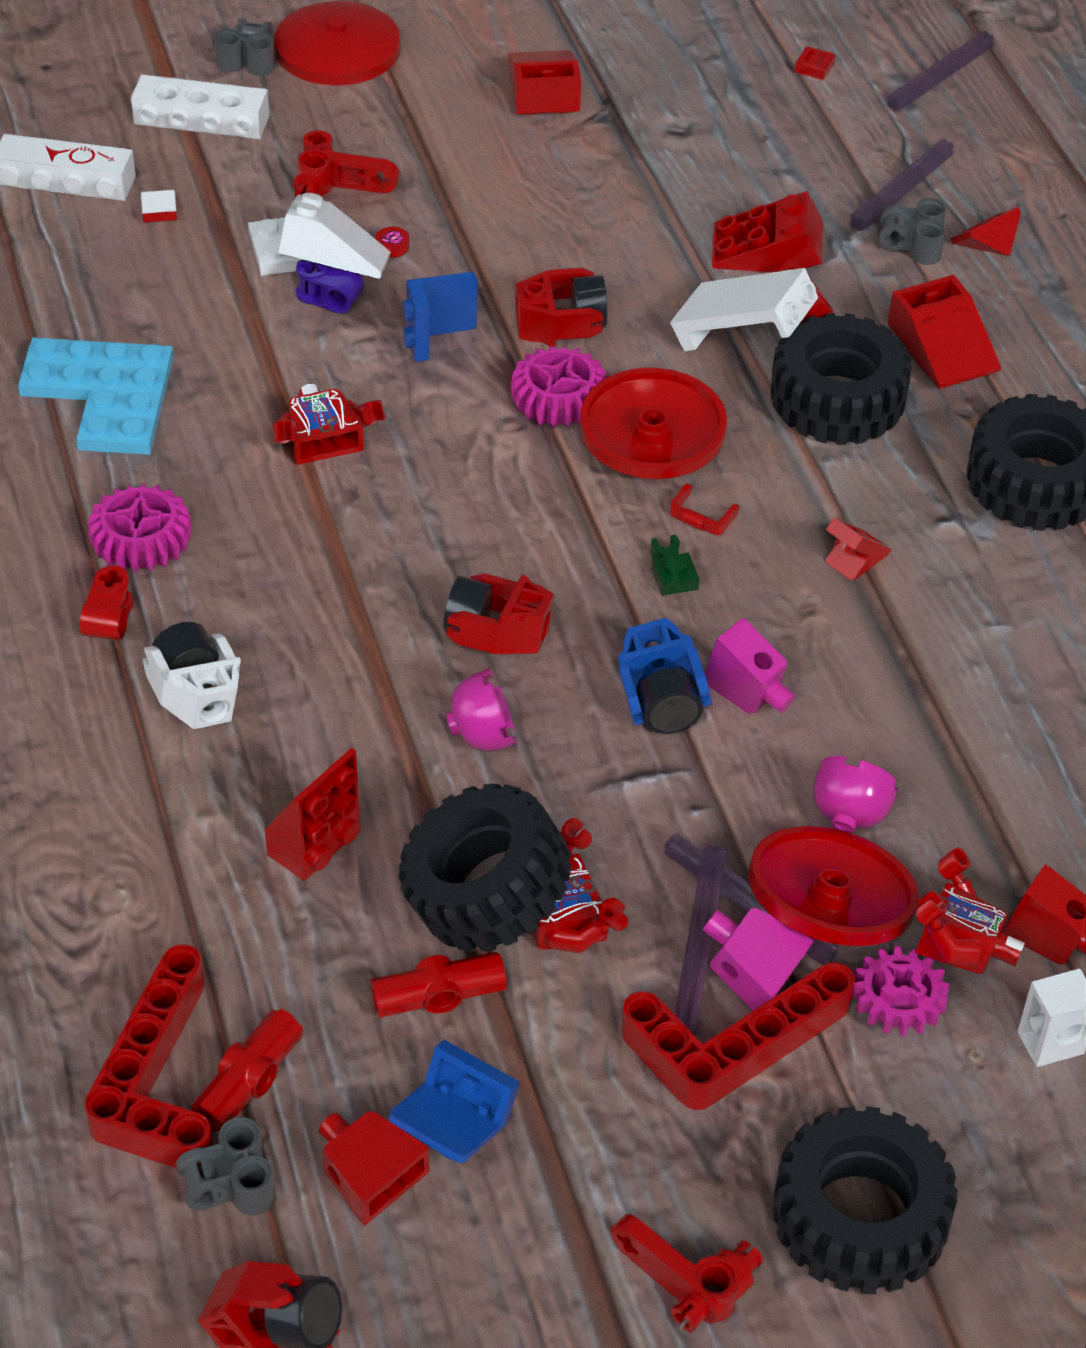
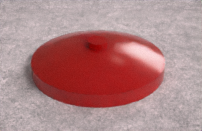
[274,1,400,86]
[580,368,727,479]
[748,826,919,946]

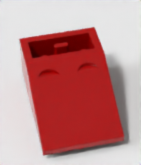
[508,50,581,115]
[712,191,823,273]
[887,274,1001,389]
[265,747,360,881]

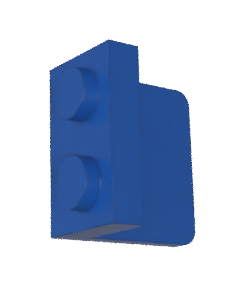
[403,272,478,362]
[388,1039,520,1163]

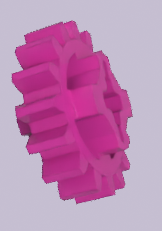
[852,946,949,1037]

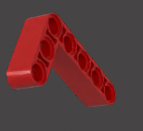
[84,944,213,1168]
[621,962,855,1110]

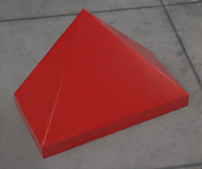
[950,206,1021,256]

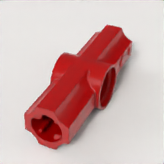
[370,952,507,1018]
[191,1008,304,1133]

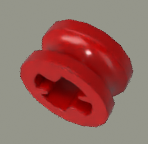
[303,130,333,151]

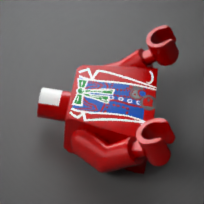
[272,384,386,465]
[531,818,628,954]
[915,847,1025,974]

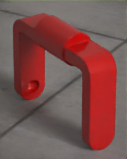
[670,483,740,535]

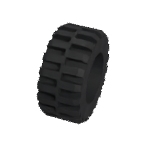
[770,313,912,445]
[966,394,1086,531]
[399,783,571,952]
[772,1106,958,1294]

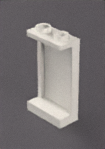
[670,268,818,351]

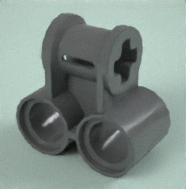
[214,18,275,76]
[879,198,946,265]
[176,1117,275,1216]

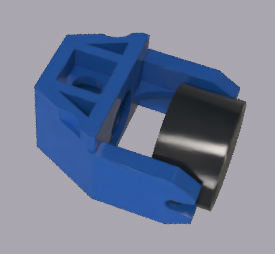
[618,618,712,734]

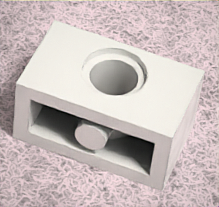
[1018,969,1086,1067]

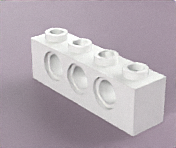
[131,75,269,139]

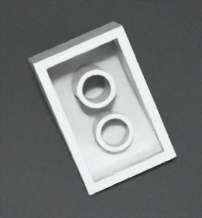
[278,193,390,279]

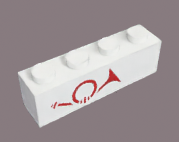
[0,134,136,201]

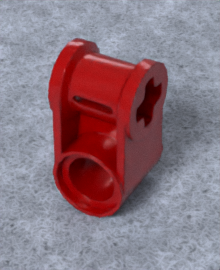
[80,565,133,640]

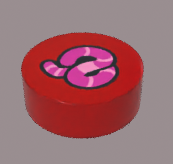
[375,226,410,258]

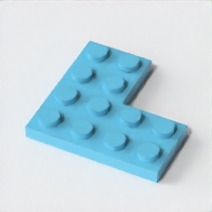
[18,338,174,455]

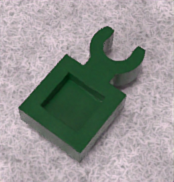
[650,535,699,596]

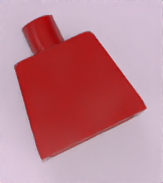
[1002,864,1086,965]
[318,1111,430,1226]

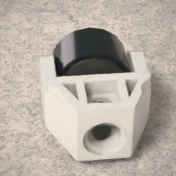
[143,622,241,729]

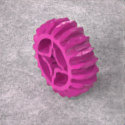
[511,345,607,429]
[88,483,192,573]

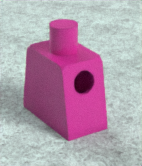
[705,617,796,714]
[702,908,814,1011]

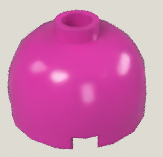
[446,668,517,752]
[813,756,898,833]

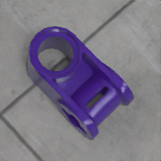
[296,259,364,314]

